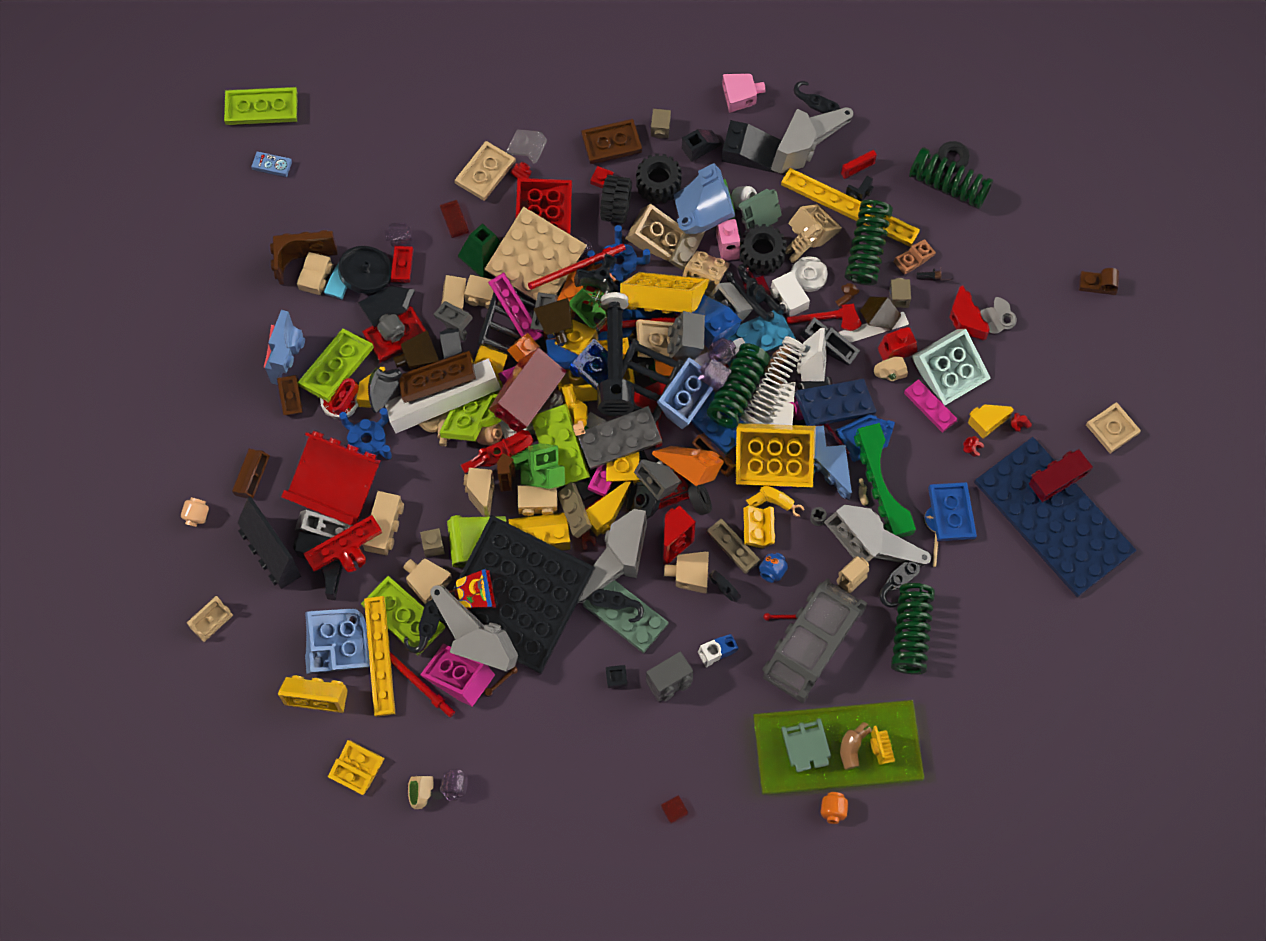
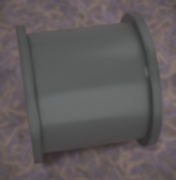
[810,507,827,526]

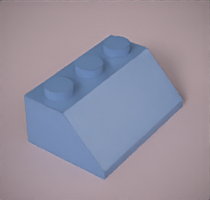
[657,357,719,429]

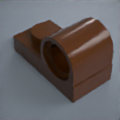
[1079,268,1119,295]
[277,375,303,415]

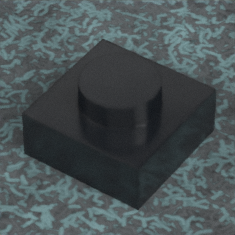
[606,665,627,688]

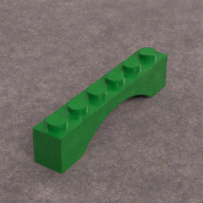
[854,423,916,538]

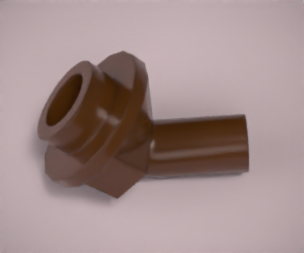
[835,283,859,307]

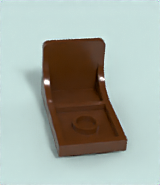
[270,230,338,285]

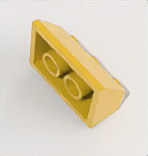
[508,512,571,550]
[278,675,348,713]

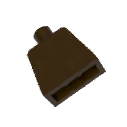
[533,298,573,346]
[393,331,439,371]

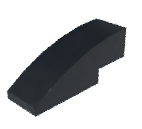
[799,317,860,366]

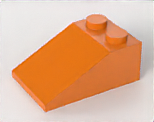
[652,446,724,486]

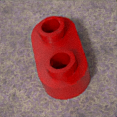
[329,378,359,414]

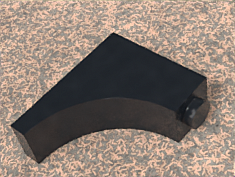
[293,532,343,600]

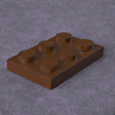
[581,119,642,164]

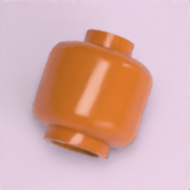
[820,792,848,824]

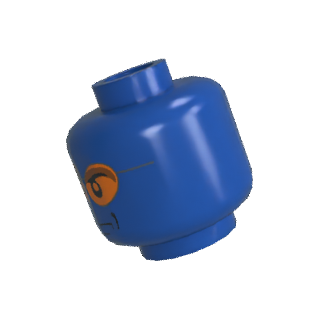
[759,553,788,583]

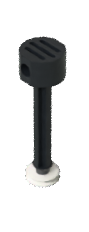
[597,292,634,416]

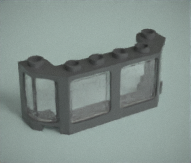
[762,578,867,704]

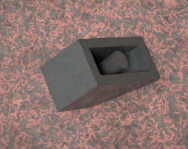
[634,459,681,500]

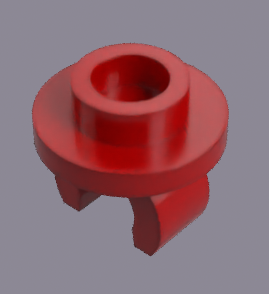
[963,436,984,457]

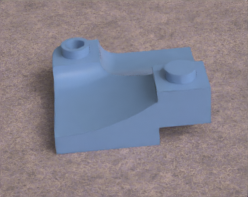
[674,163,735,234]
[265,310,305,385]
[305,609,370,674]

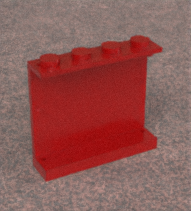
[281,430,381,525]

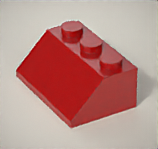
[663,505,696,565]

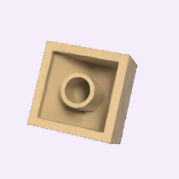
[788,204,842,248]
[464,468,495,517]

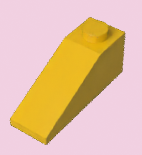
[586,481,631,536]

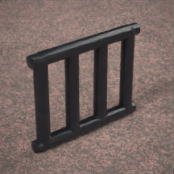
[478,292,536,356]
[623,339,684,424]

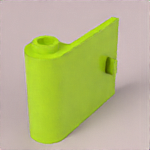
[447,515,506,568]

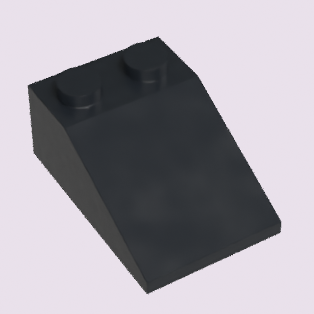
[722,120,782,173]

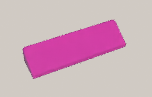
[488,272,544,341]

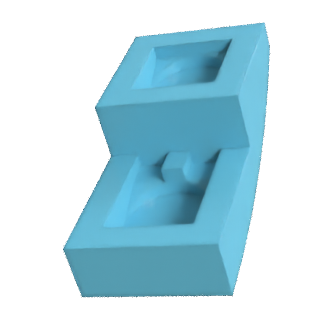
[324,263,347,300]

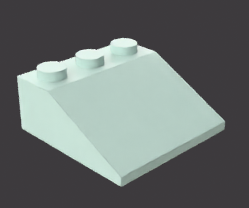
[911,329,991,406]

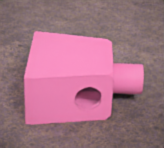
[722,74,765,113]
[716,219,740,261]

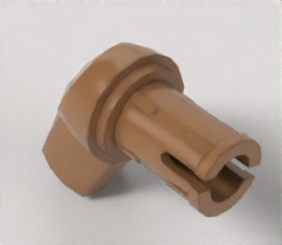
[764,345,792,385]
[840,722,871,770]

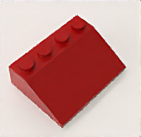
[516,178,572,235]

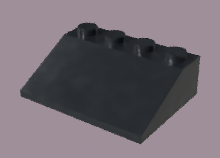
[238,496,301,589]

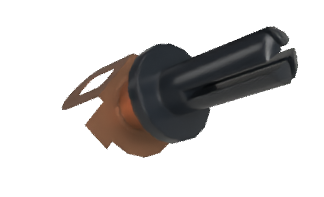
[917,267,952,281]

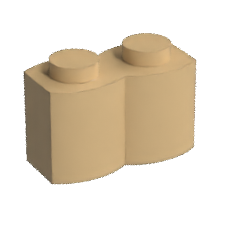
[297,252,333,295]
[837,556,869,594]

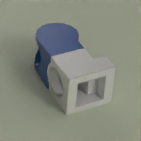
[698,634,739,667]

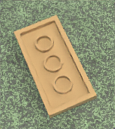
[636,319,711,358]

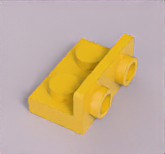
[743,506,775,549]

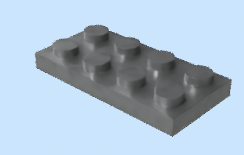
[578,406,662,470]

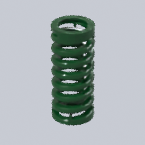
[909,147,993,209]
[844,200,893,285]
[707,343,770,428]
[891,583,935,674]

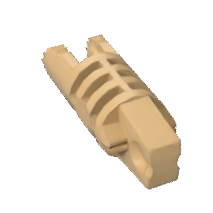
[785,224,823,263]

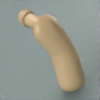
[859,479,869,506]

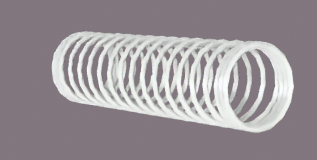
[740,336,806,424]

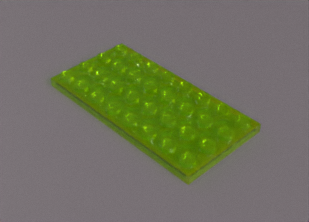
[753,700,924,795]

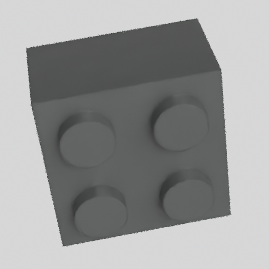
[667,311,705,363]
[646,651,693,702]

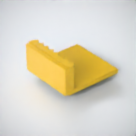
[555,319,598,356]
[474,345,510,380]
[606,452,640,485]
[870,726,895,765]

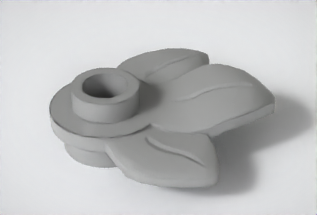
[980,297,1017,334]
[538,387,564,413]

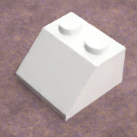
[797,328,827,381]

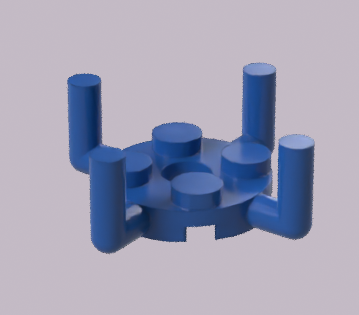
[587,225,650,287]
[339,408,392,460]

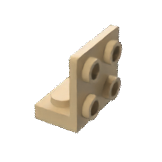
[683,251,730,296]

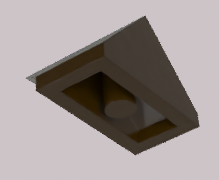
[860,296,901,330]

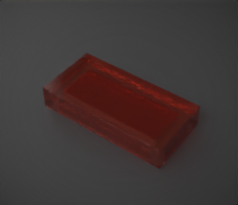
[440,200,469,238]

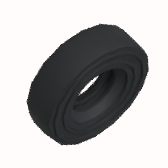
[937,141,970,173]
[688,483,712,515]

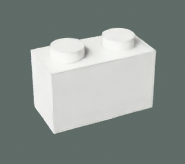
[770,271,810,317]

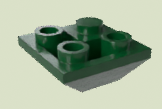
[458,223,501,278]

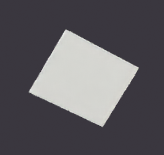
[754,382,795,425]

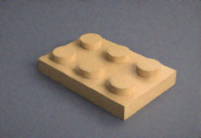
[455,141,516,201]

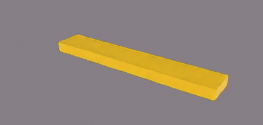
[364,596,395,717]

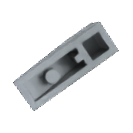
[295,510,353,537]

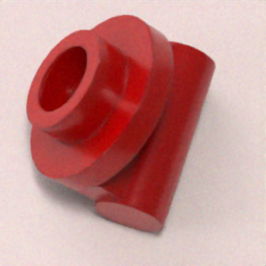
[510,162,532,179]
[1011,413,1032,432]

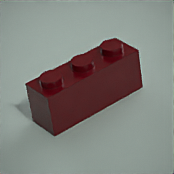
[1029,449,1093,503]

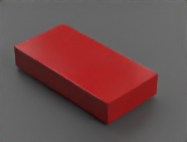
[841,150,877,179]

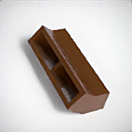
[692,433,736,478]
[232,448,270,498]
[497,453,516,492]

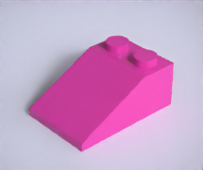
[420,643,495,707]

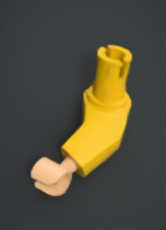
[561,384,588,436]
[746,486,804,518]

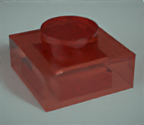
[661,795,688,824]

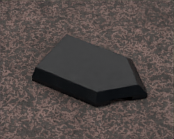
[358,286,415,328]

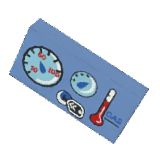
[251,151,292,177]

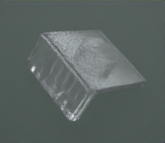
[506,130,547,163]

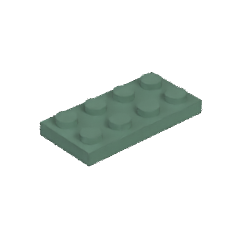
[583,580,669,654]

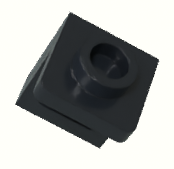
[846,176,874,201]

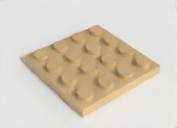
[485,207,587,301]

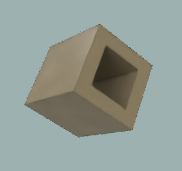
[651,109,671,139]
[889,278,911,308]
[420,528,445,558]

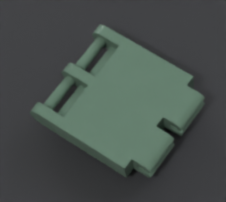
[738,189,782,232]
[781,718,831,772]

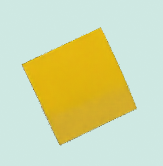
[328,740,385,795]

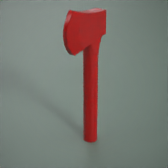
[786,303,862,331]

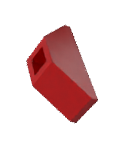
[949,285,990,340]

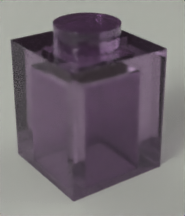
[698,358,732,390]

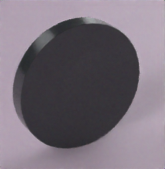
[338,246,392,294]

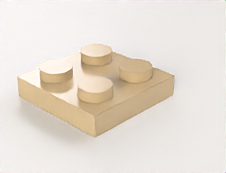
[1086,402,1141,454]

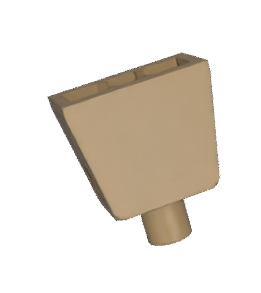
[664,552,709,593]
[403,559,452,604]

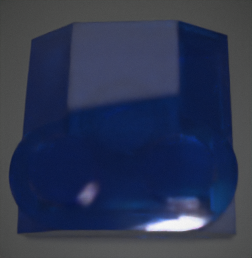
[569,339,608,390]

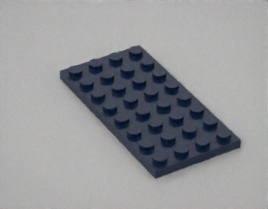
[974,437,1137,598]

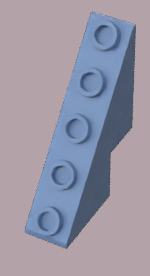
[814,425,852,500]

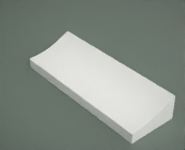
[385,358,501,433]

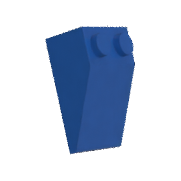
[673,295,742,350]

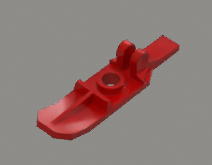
[460,430,534,474]

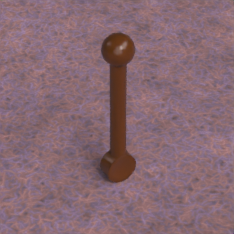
[484,666,518,697]

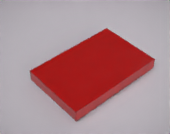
[362,306,426,363]

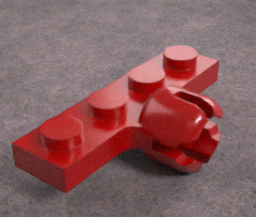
[304,515,382,572]

